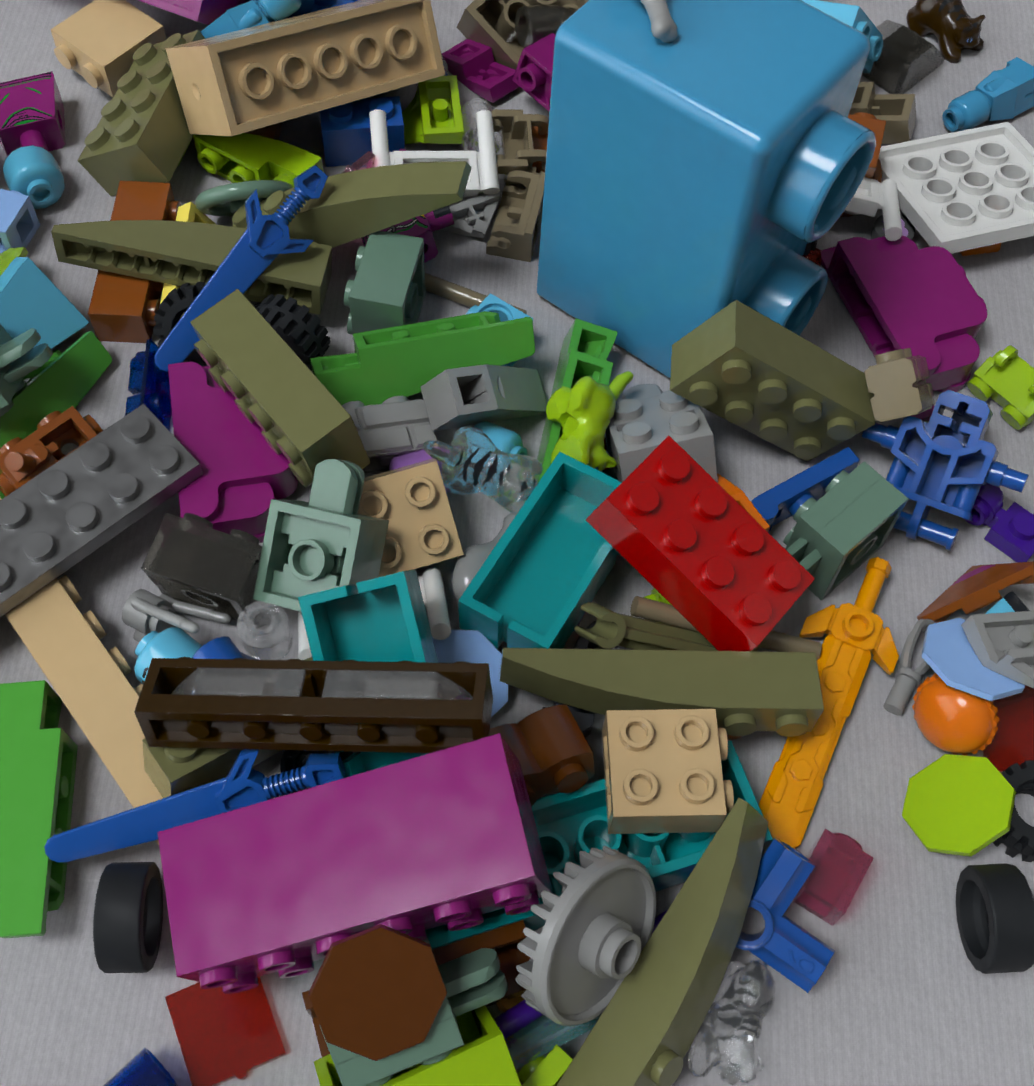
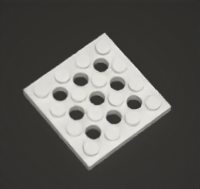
[878,122,1034,254]

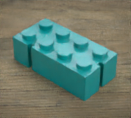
[458,451,622,649]
[298,569,438,778]

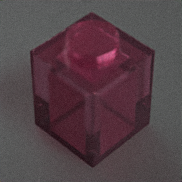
[793,829,874,926]

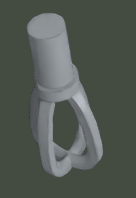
[883,619,935,715]

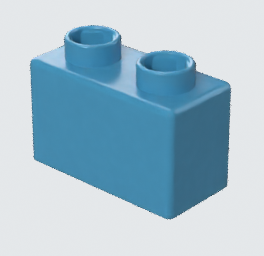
[537,0,876,378]

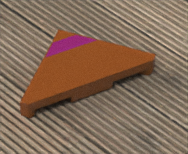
[917,561,1034,623]

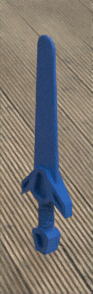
[154,165,328,372]
[44,749,345,863]

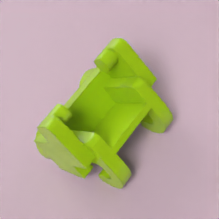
[967,345,1034,430]

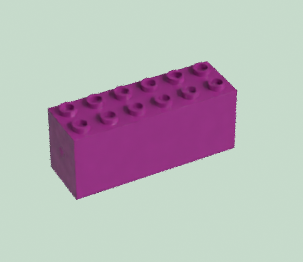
[157,733,553,994]

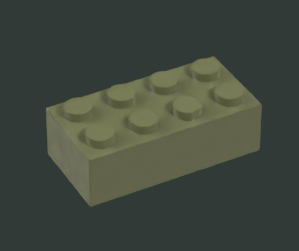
[77,30,205,196]
[190,289,371,488]
[670,300,875,461]

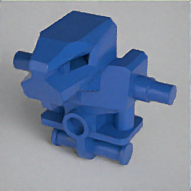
[862,390,1029,551]

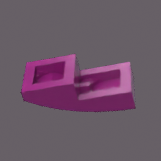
[441,39,519,103]

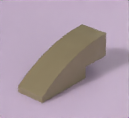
[849,82,916,144]

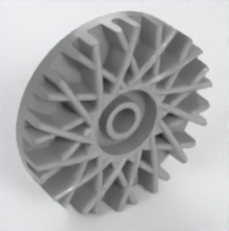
[515,846,656,1026]

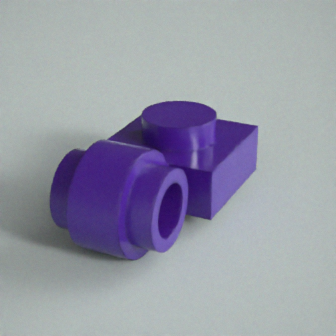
[963,483,1034,563]

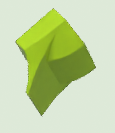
[402,75,464,144]

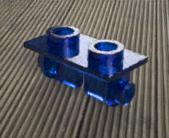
[124,339,172,431]

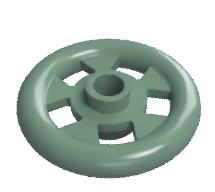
[195,180,294,216]

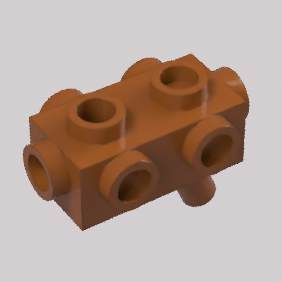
[0,406,103,497]

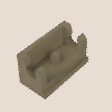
[486,170,545,262]

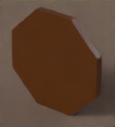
[309,924,447,1061]

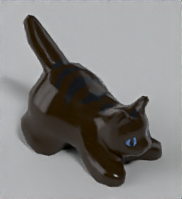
[906,0,986,63]

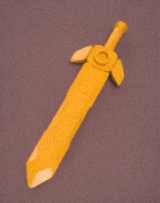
[758,557,899,849]

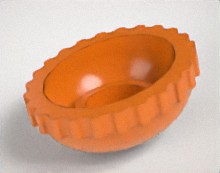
[912,673,999,756]

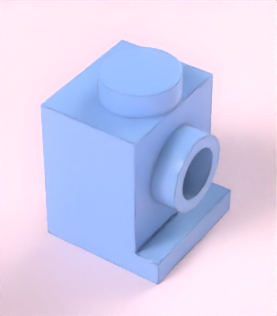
[0,188,40,253]

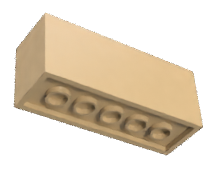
[165,0,445,136]

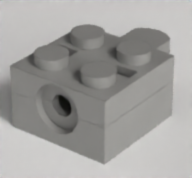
[605,384,718,483]

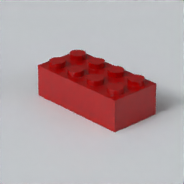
[586,436,815,651]

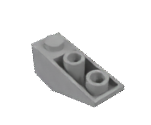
[420,364,547,431]

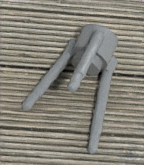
[122,589,231,642]

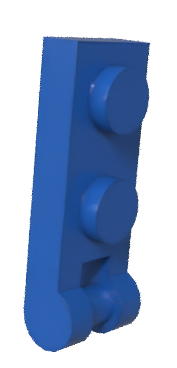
[752,447,860,533]

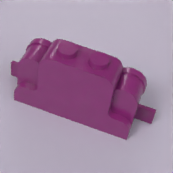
[816,235,987,421]
[168,362,298,574]

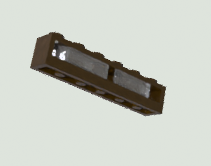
[134,657,493,753]

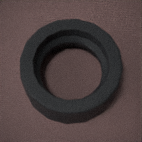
[93,862,163,973]
[955,863,1034,974]

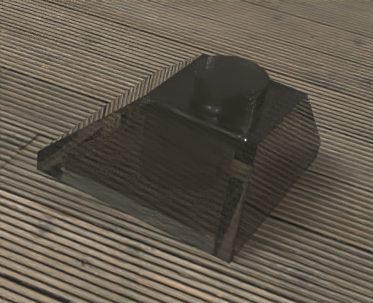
[862,20,945,94]

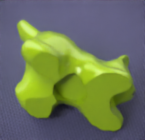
[546,371,633,472]

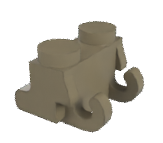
[491,109,549,188]

